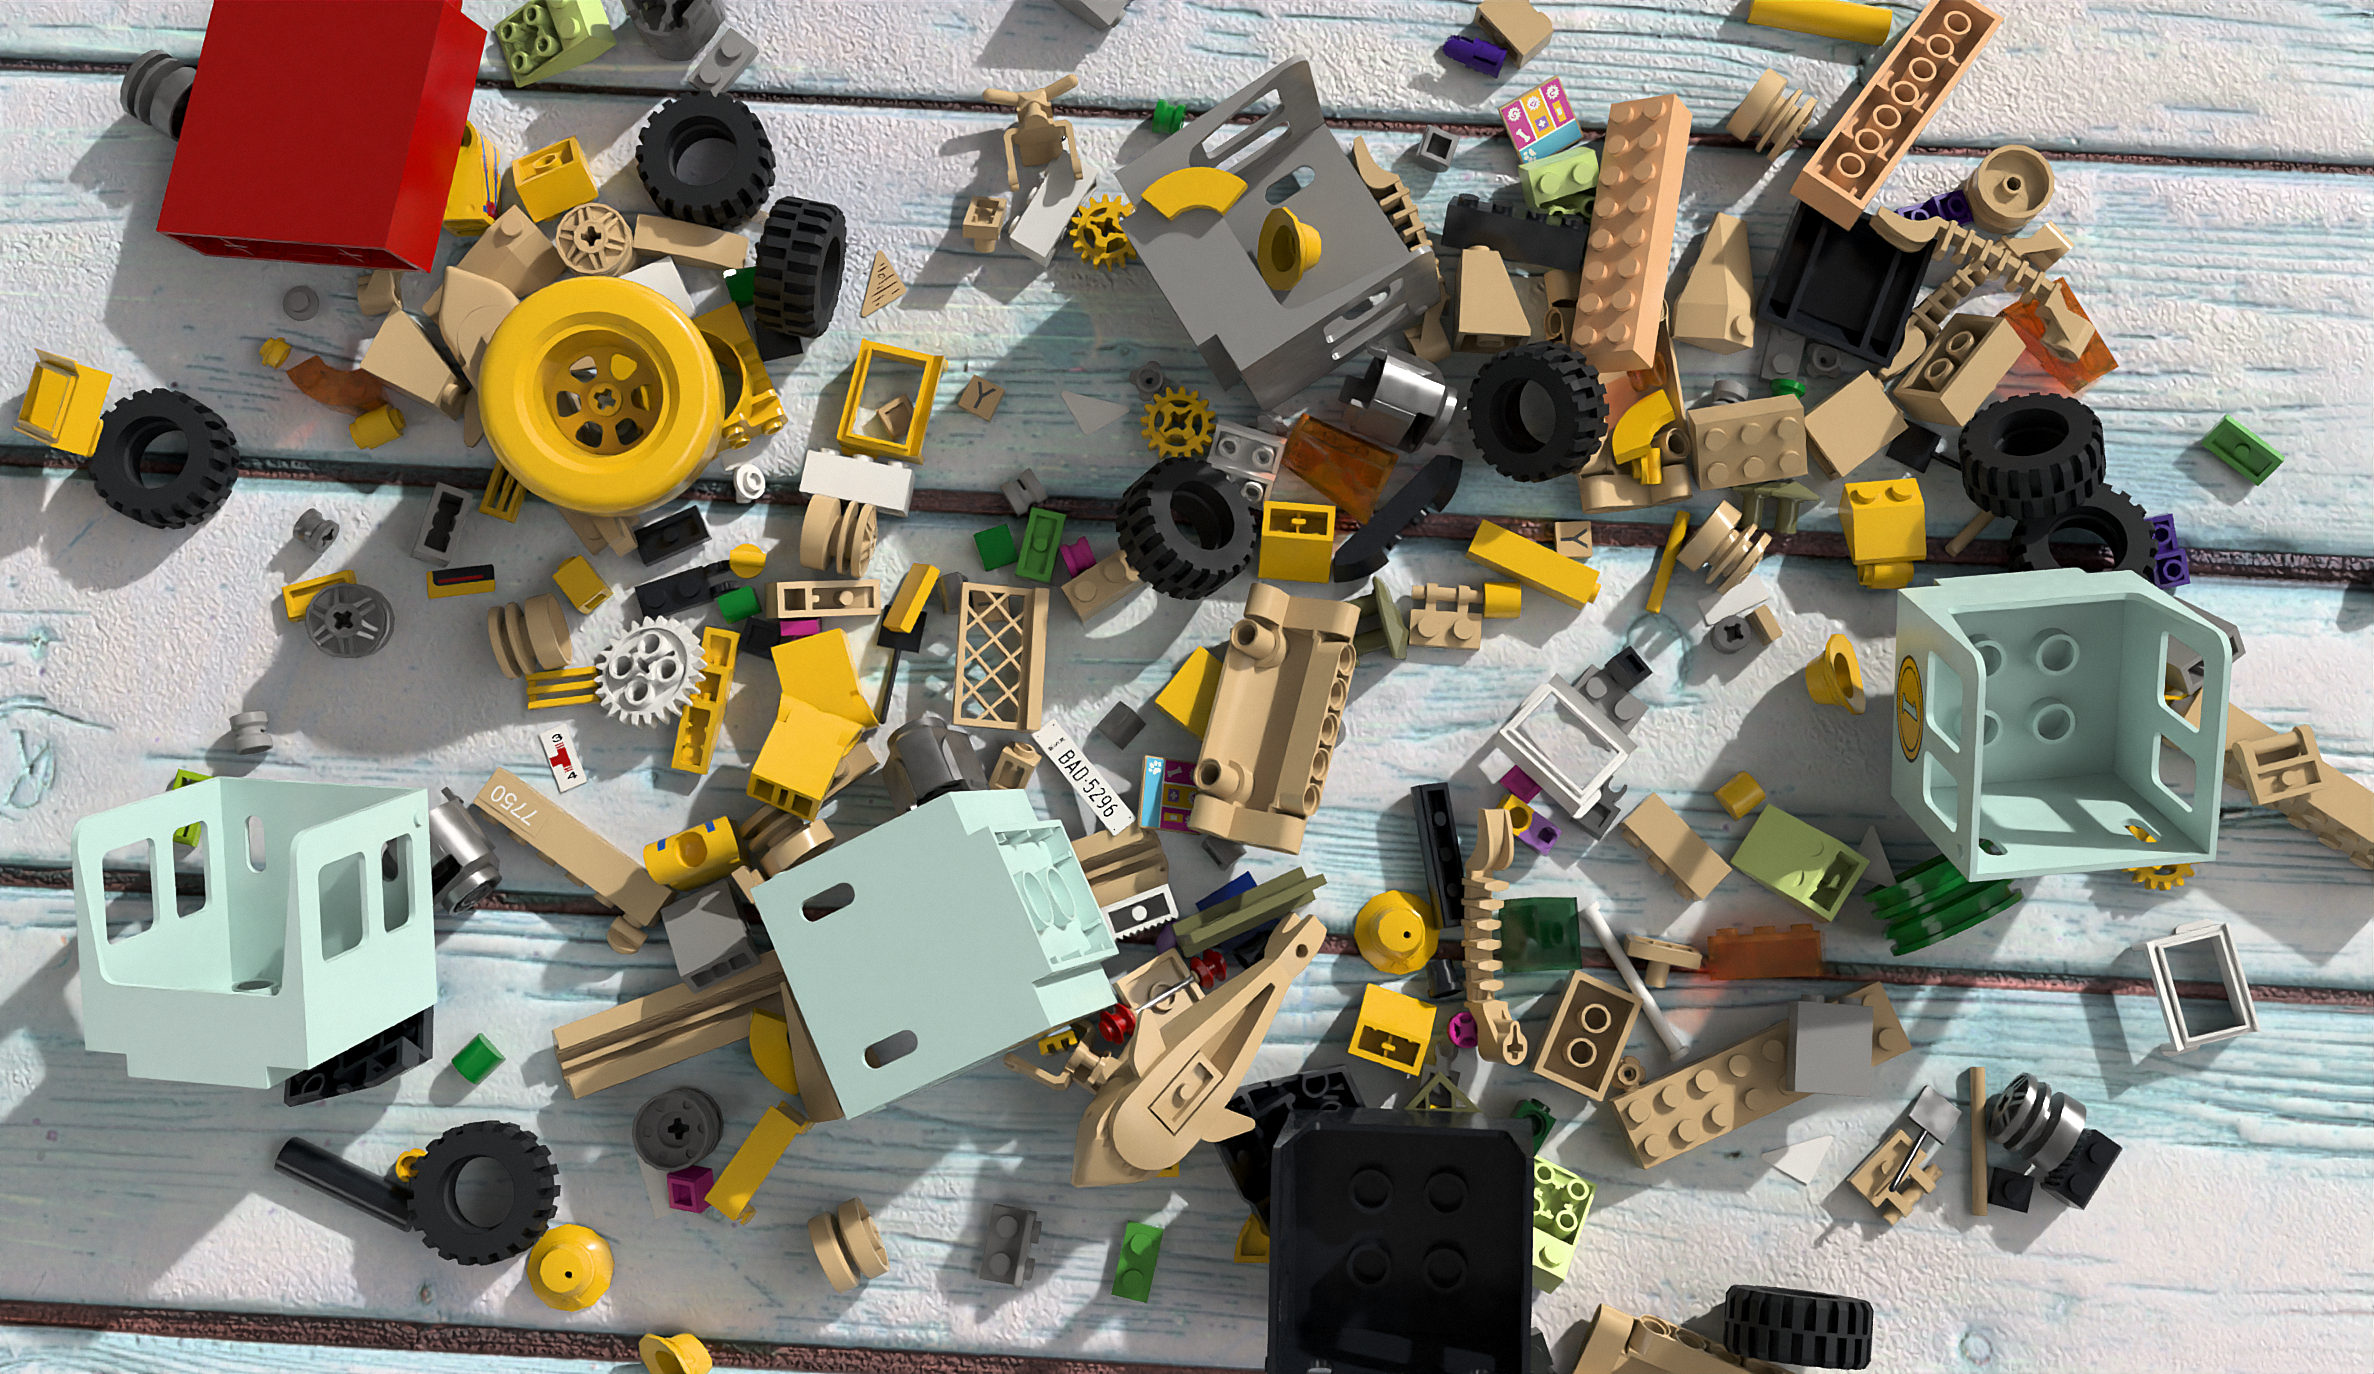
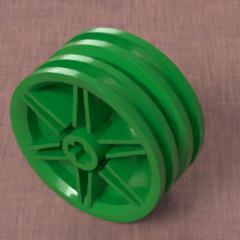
[1862,838,2025,956]

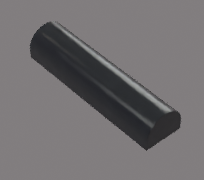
[1410,782,1465,930]
[274,1137,417,1232]

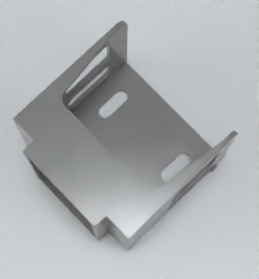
[1114,54,1441,411]

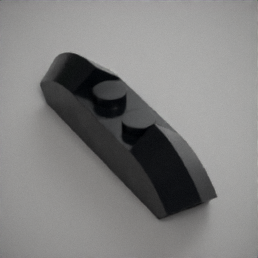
[1333,455,1463,583]

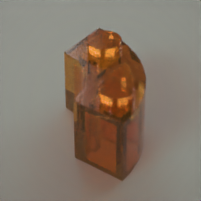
[286,355,394,416]

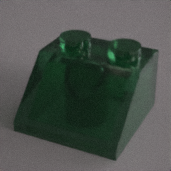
[1498,897,1582,973]

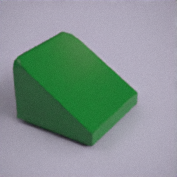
[722,266,756,309]
[973,524,1019,572]

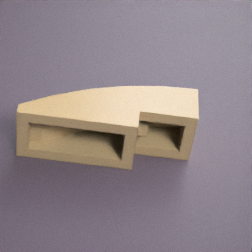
[632,214,749,271]

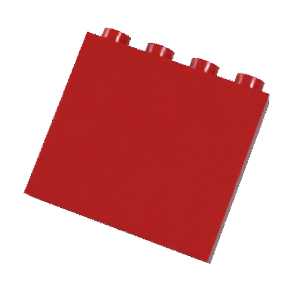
[156,0,487,274]

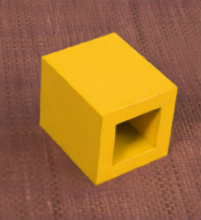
[552,555,614,615]

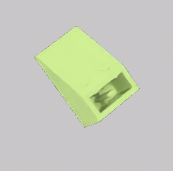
[494,0,617,88]
[1517,146,1599,271]
[1729,803,1870,924]
[1532,1155,1597,1294]

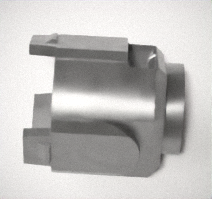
[621,0,725,61]
[1338,339,1458,454]
[881,717,990,817]
[383,787,502,916]

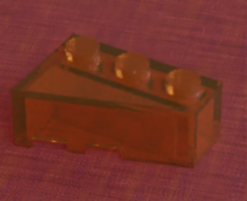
[1995,276,2119,394]
[1280,413,1399,526]
[1707,924,1829,981]

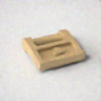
[2232,724,2330,806]

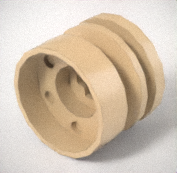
[1725,67,1818,163]
[555,203,643,278]
[799,494,878,578]
[1675,500,1772,596]
[487,592,573,680]
[738,803,836,879]

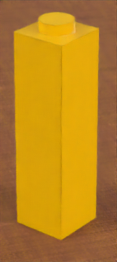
[1465,519,1601,610]

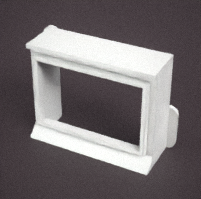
[1493,673,1638,819]
[2131,919,2261,1057]

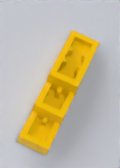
[671,626,742,775]

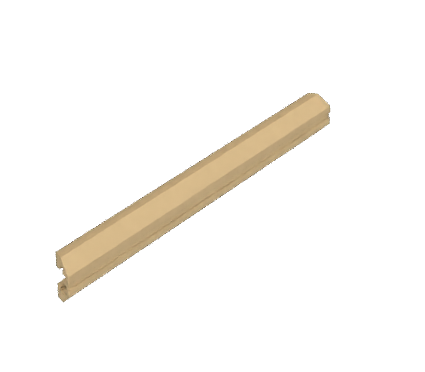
[551,820,1169,1100]

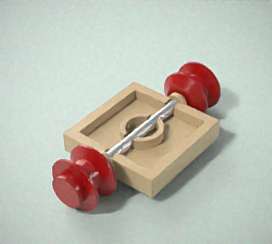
[1098,947,1228,1045]

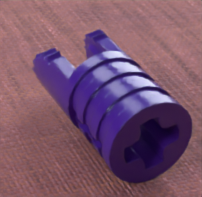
[1442,34,1508,79]

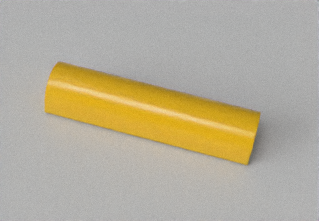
[1747,0,1892,46]

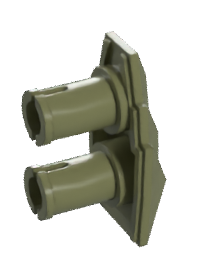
[1729,478,1821,534]
[1343,576,1409,660]

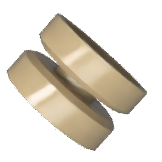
[1963,144,2055,234]
[808,1196,890,1294]

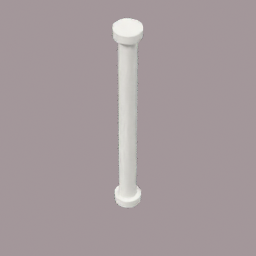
[1578,901,1690,1062]

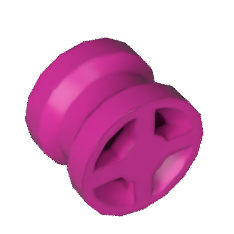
[1059,536,1097,579]
[1446,1012,1478,1048]

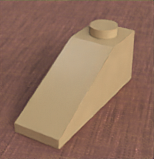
[764,579,881,618]

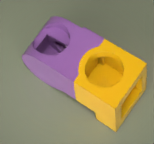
[1495,794,1562,857]

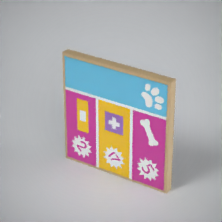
[1497,75,1584,165]
[1137,755,1201,835]

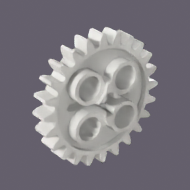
[594,615,707,730]

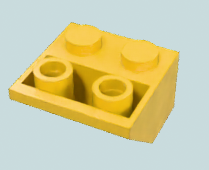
[1258,501,1336,584]
[1345,983,1437,1076]

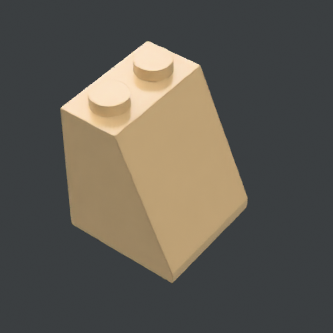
[1452,246,1531,354]
[359,305,471,421]

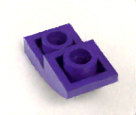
[1893,189,1974,227]
[2143,513,2191,590]

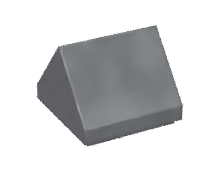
[1096,701,1146,751]

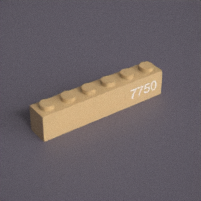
[473,767,679,929]

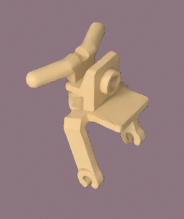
[982,74,1083,192]
[1003,1019,1132,1100]

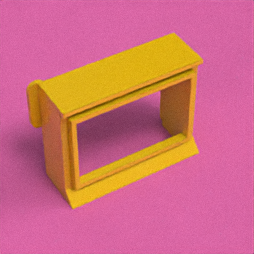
[836,338,949,465]
[12,348,113,458]
[704,1100,815,1225]

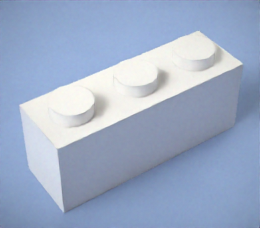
[1008,150,1100,268]
[799,447,916,518]

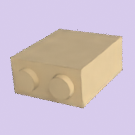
[1804,370,1909,481]

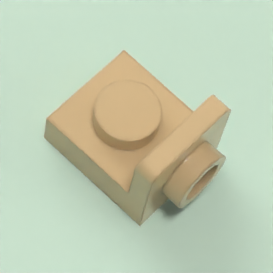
[988,741,1042,790]

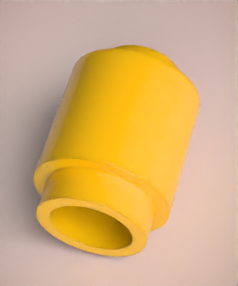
[349,404,406,450]
[1857,561,1914,589]

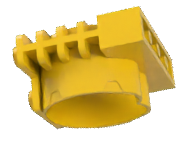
[610,301,789,462]

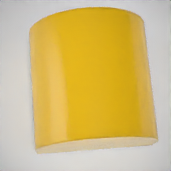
[1482,582,1521,619]
[1713,771,1766,822]

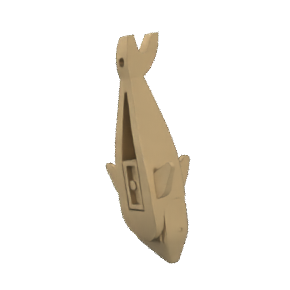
[439,266,638,558]
[1071,912,1327,1188]

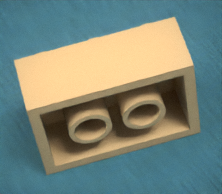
[1893,313,2027,428]
[1687,394,1808,491]
[1528,970,1644,1102]

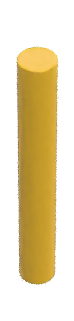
[1645,510,1691,614]

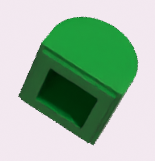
[716,585,763,625]
[451,1033,506,1085]

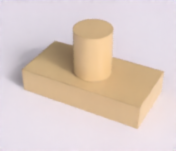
[963,196,1007,253]
[823,737,881,804]
[1623,933,1702,988]

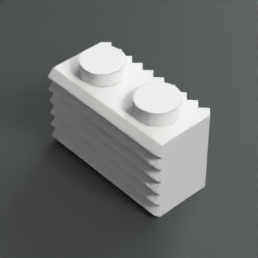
[1100,884,1179,943]

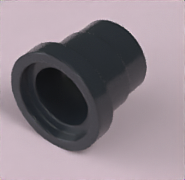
[1232,932,1269,970]
[1425,959,1464,999]

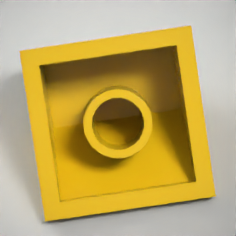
[511,135,599,223]
[1838,478,1926,565]

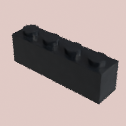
[1441,193,1591,273]

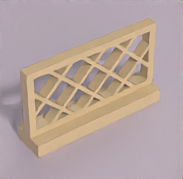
[951,582,1049,734]

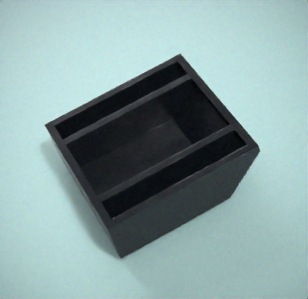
[1755,199,1938,369]

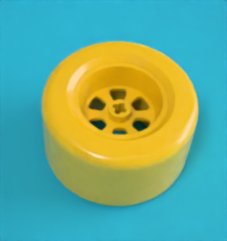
[477,276,725,517]

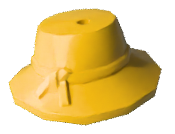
[1257,207,1321,291]
[1805,634,1866,715]
[1354,890,1440,975]
[526,1224,615,1312]
[638,1333,713,1374]

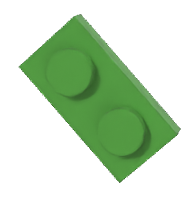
[2200,414,2285,486]
[1015,507,1067,585]
[1111,1220,1164,1303]

